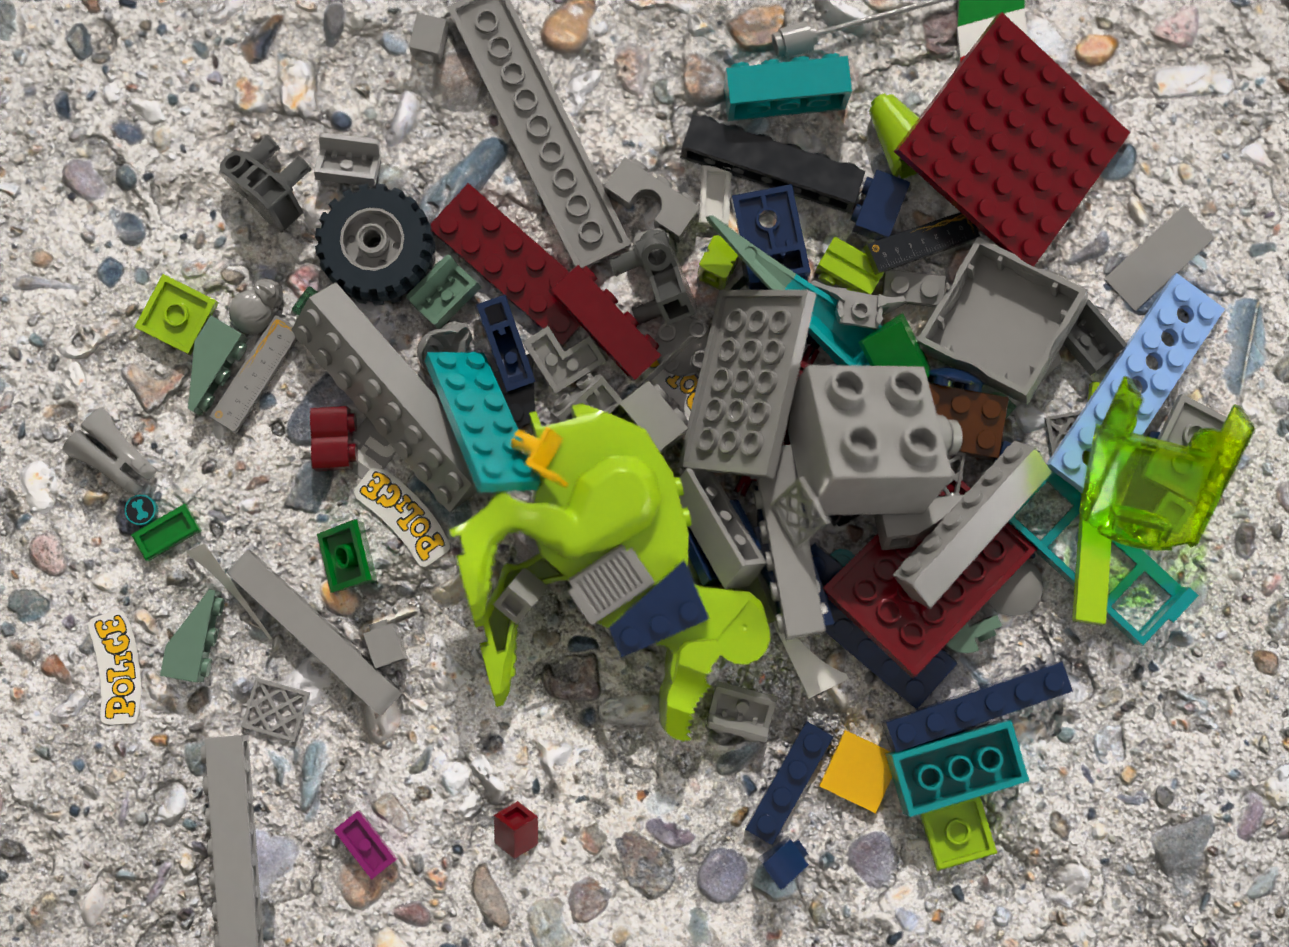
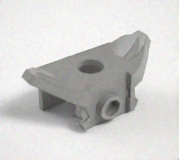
[811,280,906,330]

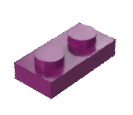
[333,810,398,880]

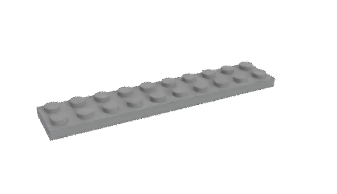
[447,0,631,268]

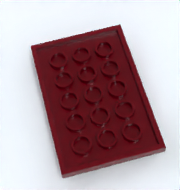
[823,480,1037,679]

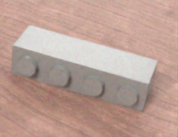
[679,468,767,589]

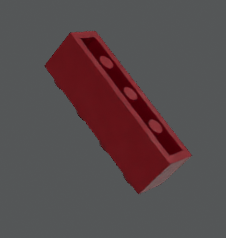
[549,265,661,380]

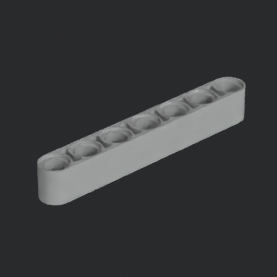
[227,549,403,716]

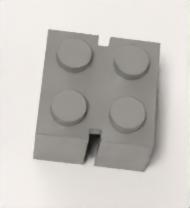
[618,380,688,455]

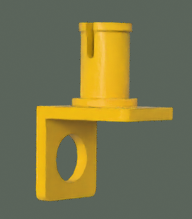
[511,427,568,488]

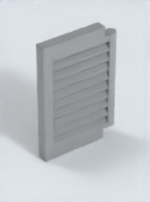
[568,544,655,626]

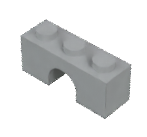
[604,157,700,243]

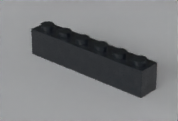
[680,114,866,214]

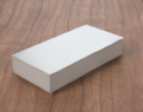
[698,165,732,227]

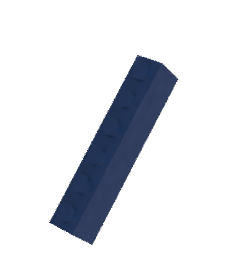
[881,662,1073,752]

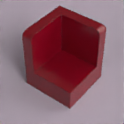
[494,801,538,859]

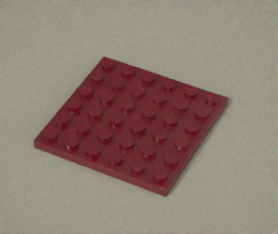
[894,12,1131,267]

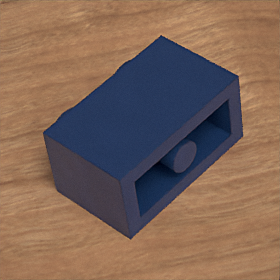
[850,169,911,241]

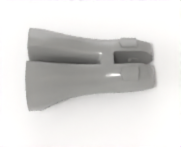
[62,407,156,495]

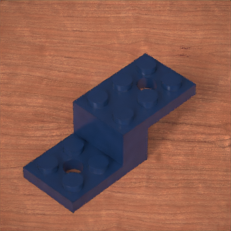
[731,184,817,345]

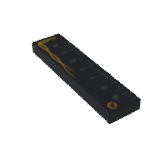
[863,212,980,275]

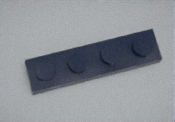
[745,721,833,845]

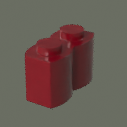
[310,406,358,471]

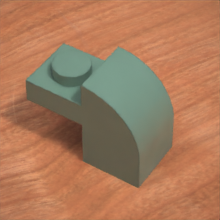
[944,615,1002,653]

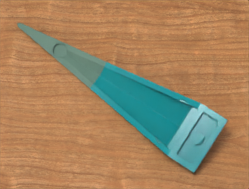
[706,215,882,366]

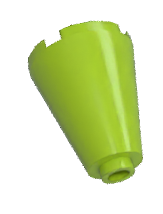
[869,94,919,179]

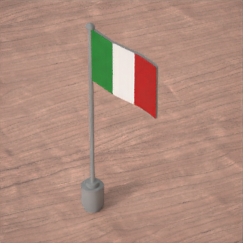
[771,0,1027,63]

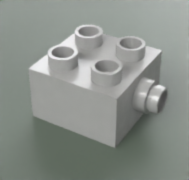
[787,365,962,515]

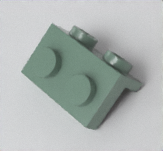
[406,255,482,329]

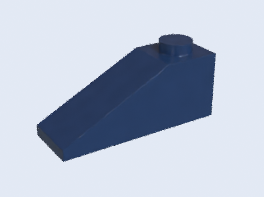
[474,295,536,392]

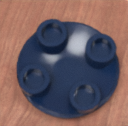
[927,368,985,392]

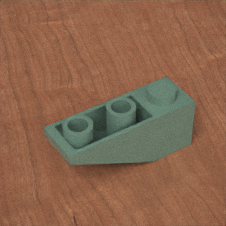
[188,315,248,416]
[160,589,224,683]

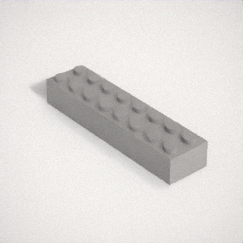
[291,282,478,512]

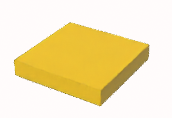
[818,730,892,814]

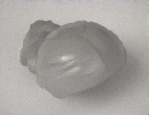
[229,278,283,335]
[417,321,472,371]

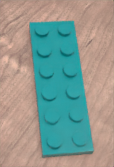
[424,352,541,492]

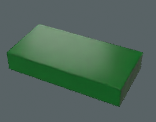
[131,504,202,562]

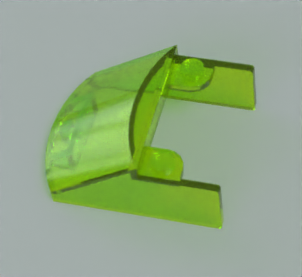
[1079,376,1256,551]

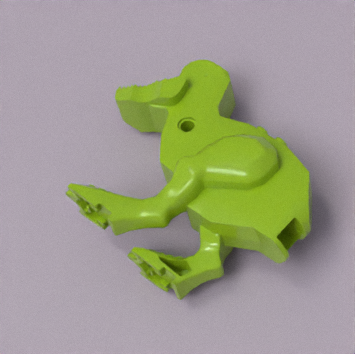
[450,403,770,742]

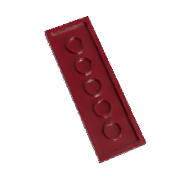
[430,183,581,347]

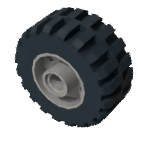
[315,184,436,306]

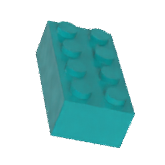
[724,53,852,121]
[885,719,1030,817]

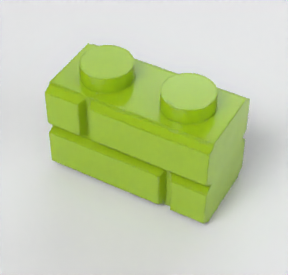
[697,235,739,290]
[815,237,884,294]

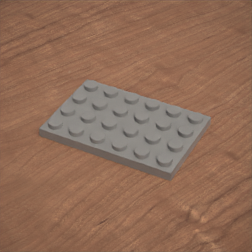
[678,290,816,479]

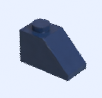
[758,836,809,891]

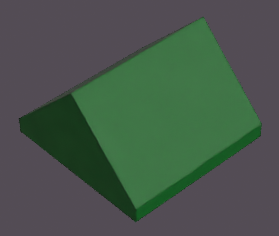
[858,313,931,377]
[317,519,378,593]

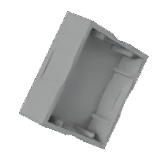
[917,237,1088,405]

